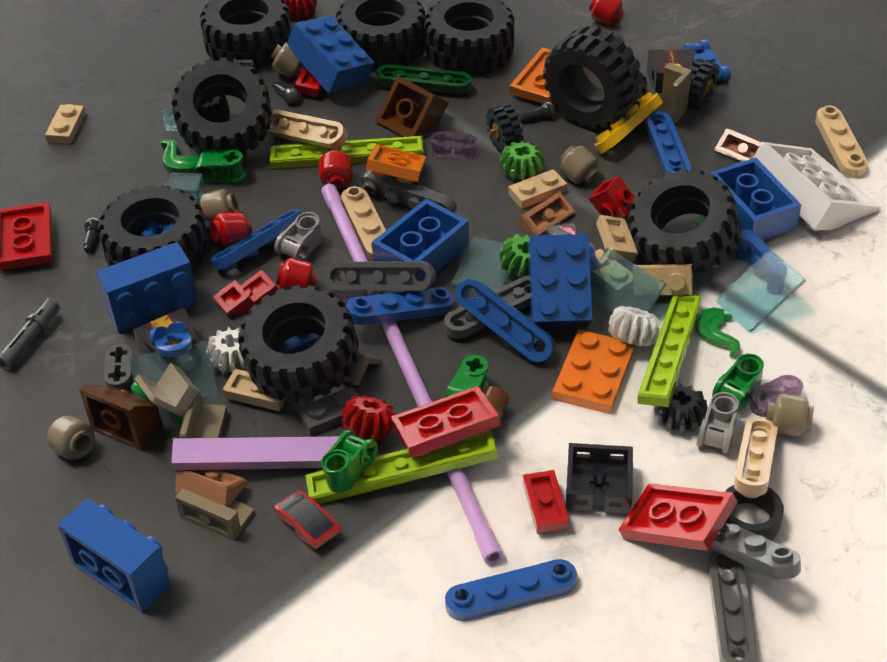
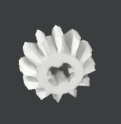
[608,306,660,347]
[206,327,247,375]

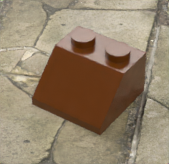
[375,76,449,137]
[79,385,163,451]

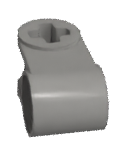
[274,212,323,261]
[697,392,739,454]

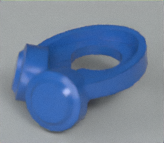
[149,321,193,357]

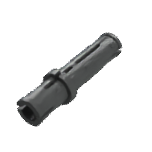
[0,298,61,371]

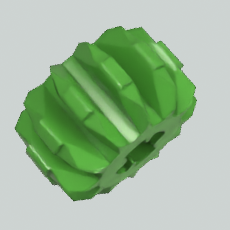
[500,140,545,181]
[499,234,529,279]

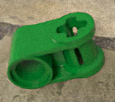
[194,149,247,184]
[712,353,764,412]
[446,355,489,397]
[321,430,378,492]

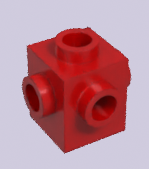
[589,176,635,219]

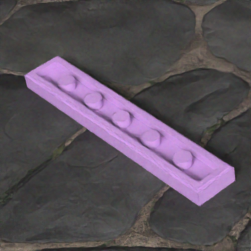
[172,436,339,470]

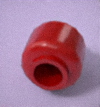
[589,0,625,26]
[318,150,353,189]
[209,211,252,248]
[275,258,318,290]

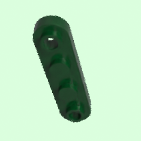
[376,64,472,95]

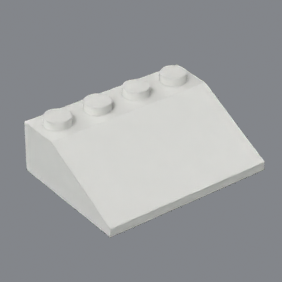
[753,142,881,231]

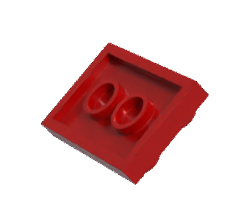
[0,202,52,271]
[391,386,501,458]
[618,483,737,551]

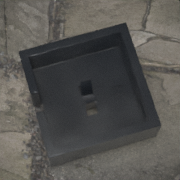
[565,443,633,514]

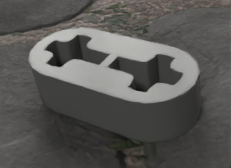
[104,344,135,391]

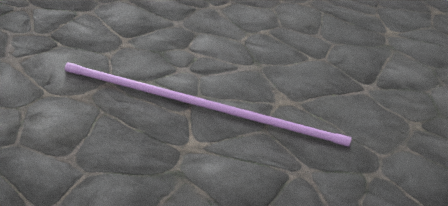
[321,184,503,564]

